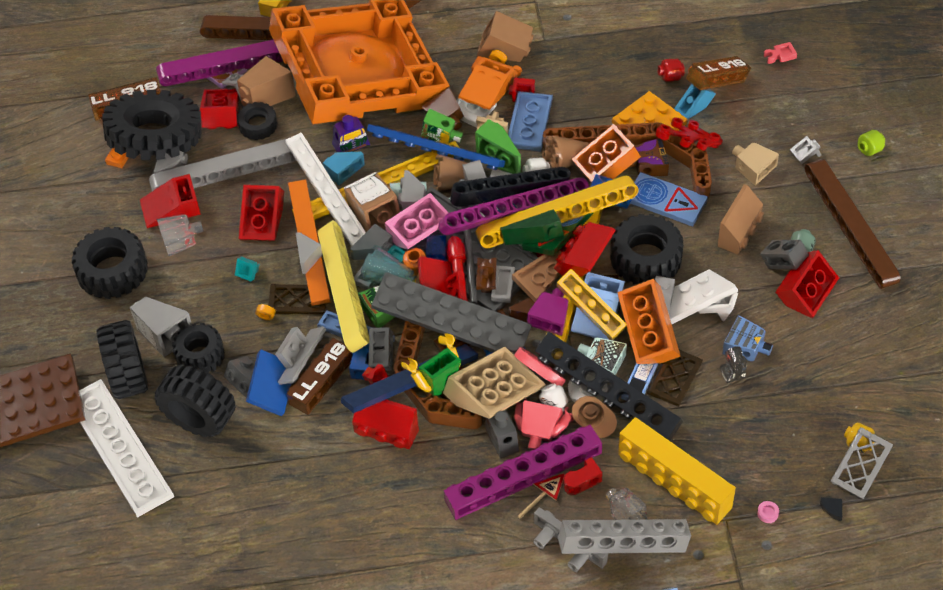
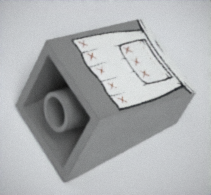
[130,297,192,357]

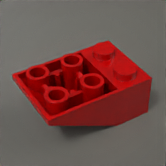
[140,174,201,228]

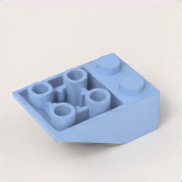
[571,272,625,340]

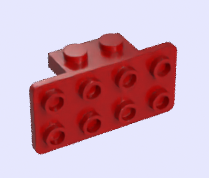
[418,257,468,301]

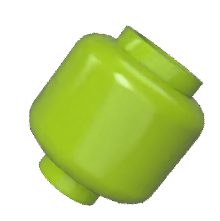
[858,130,885,156]

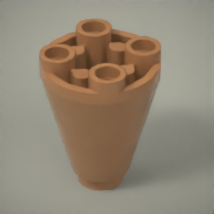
[542,136,589,168]

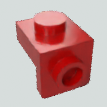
[509,78,535,102]

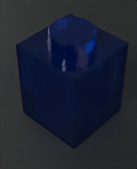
[426,235,447,261]

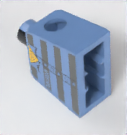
[722,315,773,361]

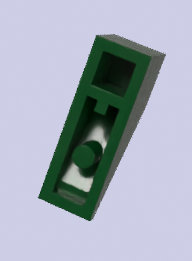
[500,209,564,245]

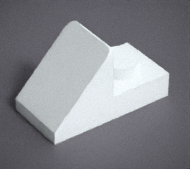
[698,292,738,322]

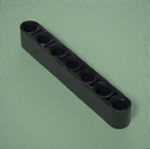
[450,167,571,207]

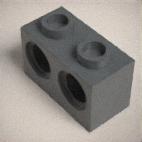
[760,240,809,269]
[369,327,394,371]

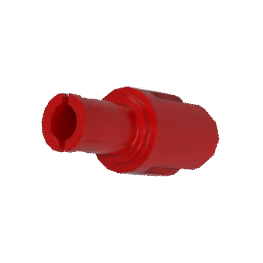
[447,236,466,276]

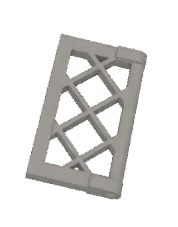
[830,427,893,499]

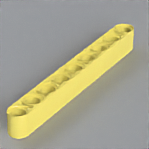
[317,220,369,353]

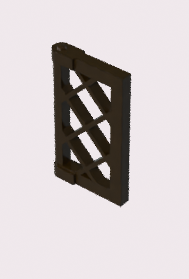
[268,284,328,314]
[647,349,703,407]

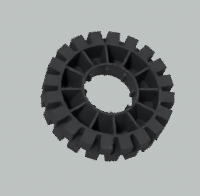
[102,89,202,160]

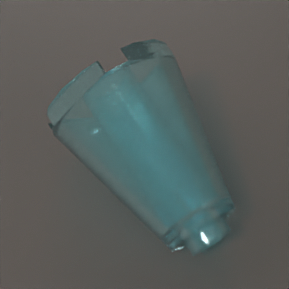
[360,245,416,284]

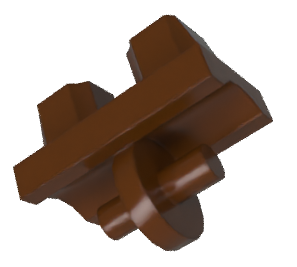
[476,258,497,293]

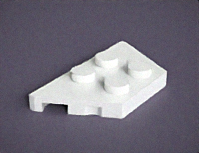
[669,269,738,324]

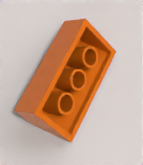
[617,279,681,364]

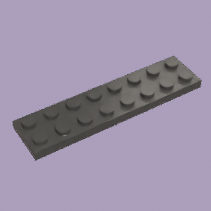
[371,272,532,355]

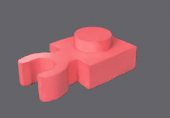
[764,42,797,64]

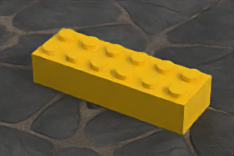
[618,417,736,525]

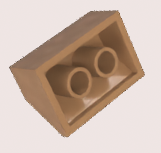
[718,184,764,255]

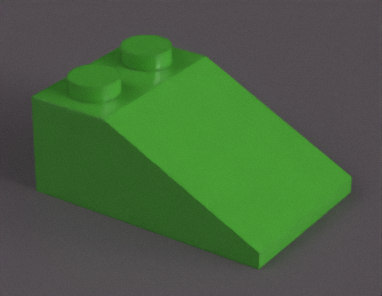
[475,119,521,174]

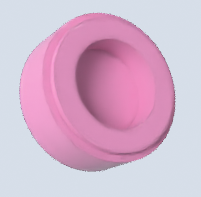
[757,501,779,523]

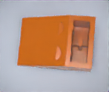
[458,57,515,110]

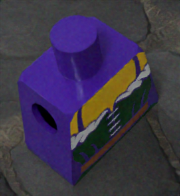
[332,115,370,152]

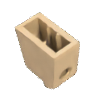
[732,143,779,186]

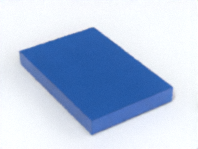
[246,349,291,416]

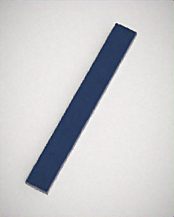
[341,344,478,414]

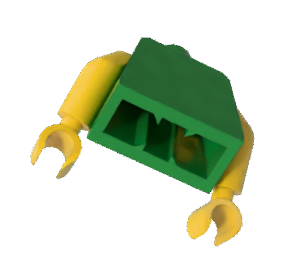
[401,333,461,396]

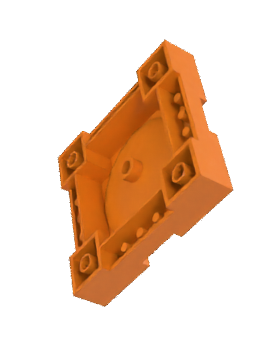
[269,0,450,124]

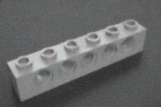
[558,519,691,554]

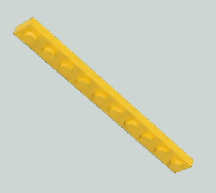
[292,141,460,220]

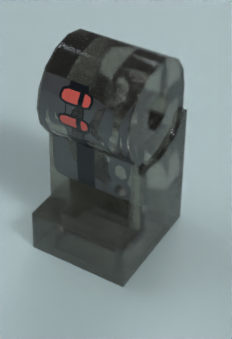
[720,346,747,383]

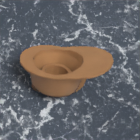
[572,396,617,438]

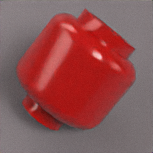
[658,59,685,81]

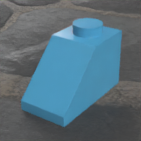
[674,80,716,119]
[322,151,365,185]

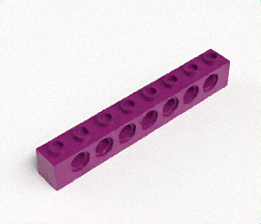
[443,424,602,520]

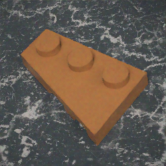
[512,251,562,302]

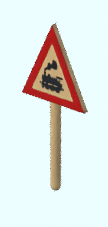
[518,473,565,519]

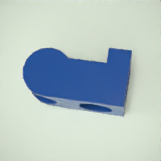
[349,344,369,380]

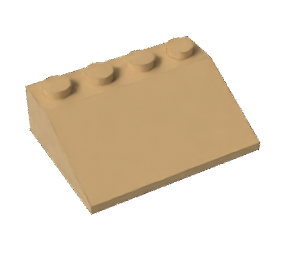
[443,347,546,419]

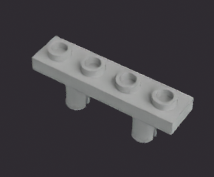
[533,507,608,572]

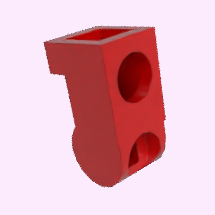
[564,457,603,495]

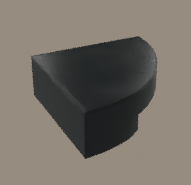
[820,497,843,521]

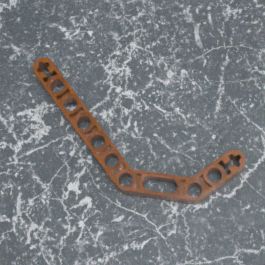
[543,122,712,198]
[394,271,483,429]

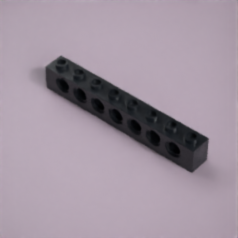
[535,331,683,441]

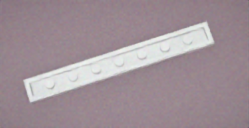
[285,133,366,246]

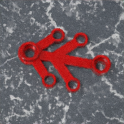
[655,117,723,151]

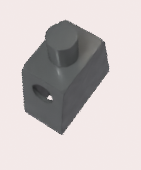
[485,410,519,459]

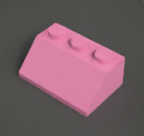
[385,193,448,249]

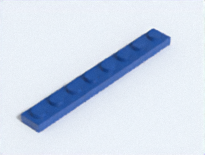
[367,124,506,170]

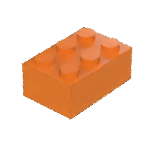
[572,124,641,184]

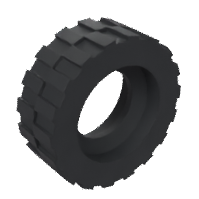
[237,102,278,140]

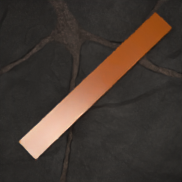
[288,179,330,306]

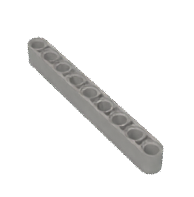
[149,138,297,191]

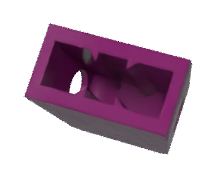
[527,288,569,336]

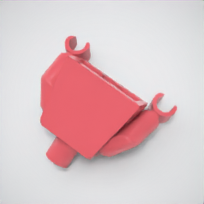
[513,398,574,450]

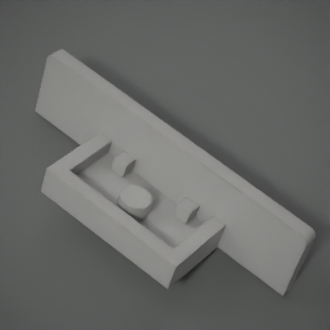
[275,326,326,385]

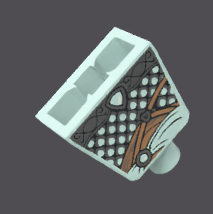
[578,337,627,375]

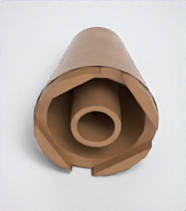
[433,155,467,191]

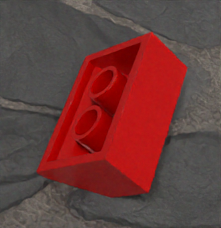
[554,222,616,277]
[775,250,839,318]
[352,399,419,450]

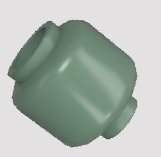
[790,229,816,252]

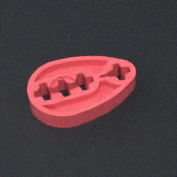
[514,347,566,386]

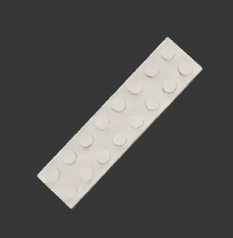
[80,379,174,517]

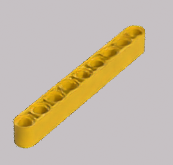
[476,176,638,248]

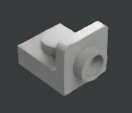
[790,136,821,164]

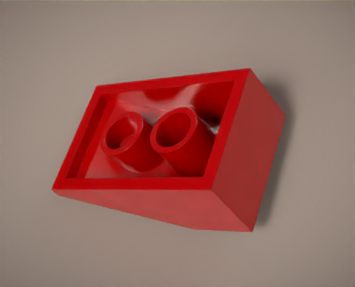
[200,88,239,129]
[239,185,284,241]

